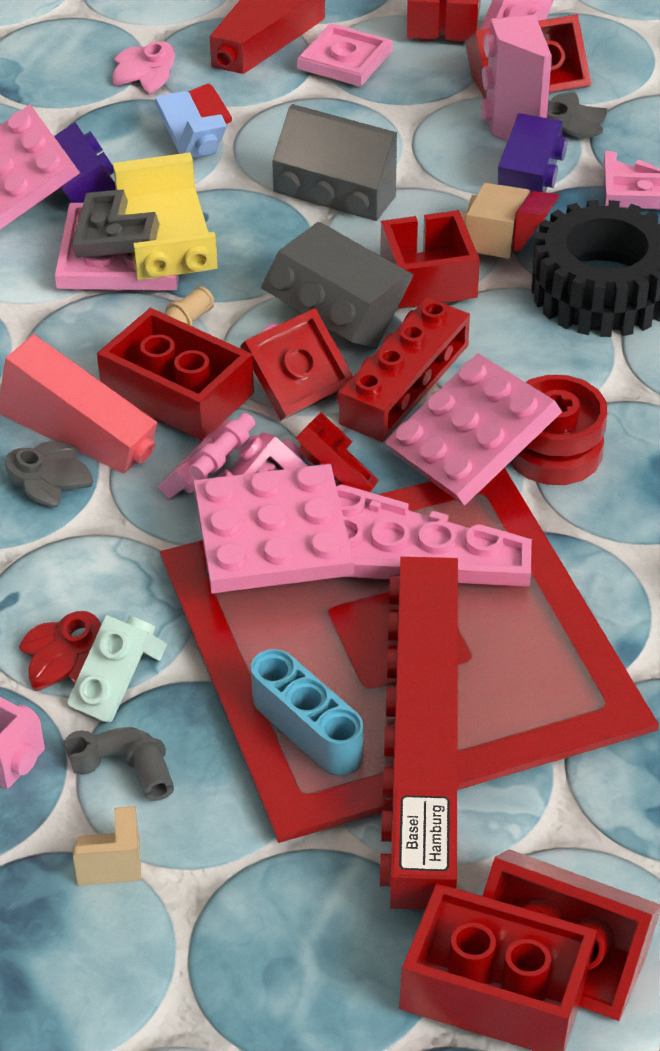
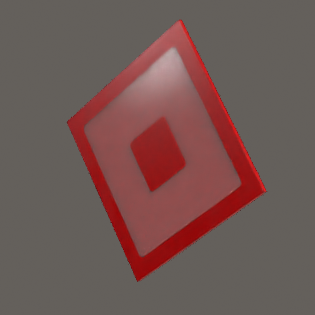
[160,467,659,843]

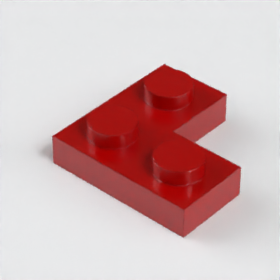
[295,412,379,492]

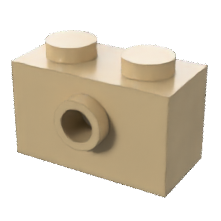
[461,182,530,259]

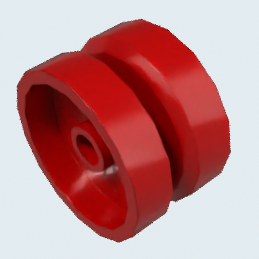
[510,375,608,485]

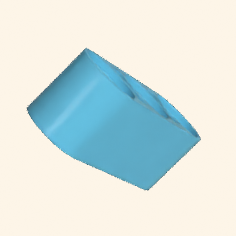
[251,649,363,775]

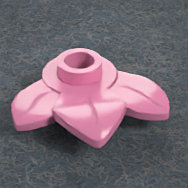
[113,41,175,94]

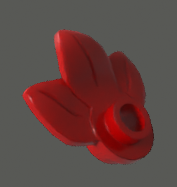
[19,611,101,691]

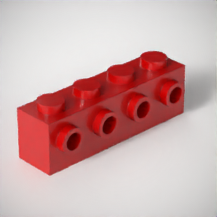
[336,297,470,443]

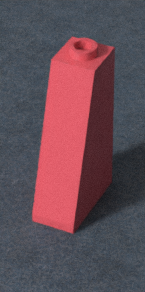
[0,334,157,474]

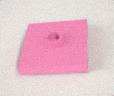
[297,23,393,87]

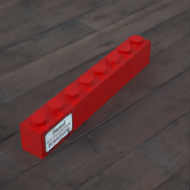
[380,556,458,910]

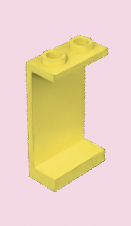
[113,152,218,281]

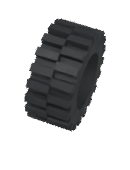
[531,200,660,337]

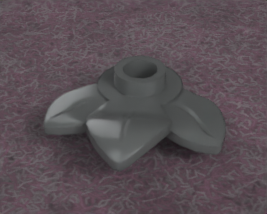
[547,92,607,137]
[5,441,93,507]

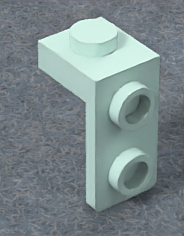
[67,615,167,723]

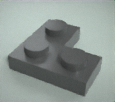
[72,189,160,258]

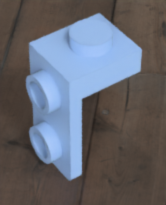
[154,91,227,158]

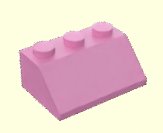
[481,15,552,141]

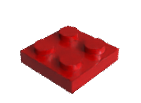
[240,308,353,421]

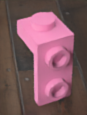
[217,432,308,477]
[0,697,45,790]

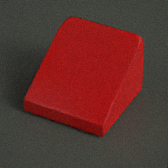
[188,84,232,124]

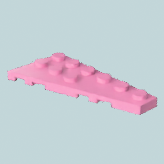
[259,462,532,587]

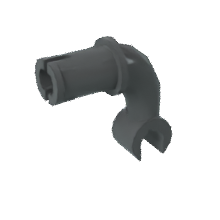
[64,727,174,801]

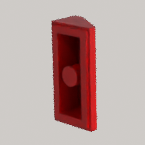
[513,191,560,251]

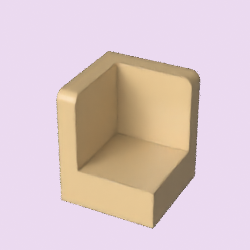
[73,806,141,886]

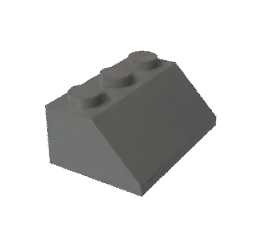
[272,104,397,221]
[261,222,414,349]

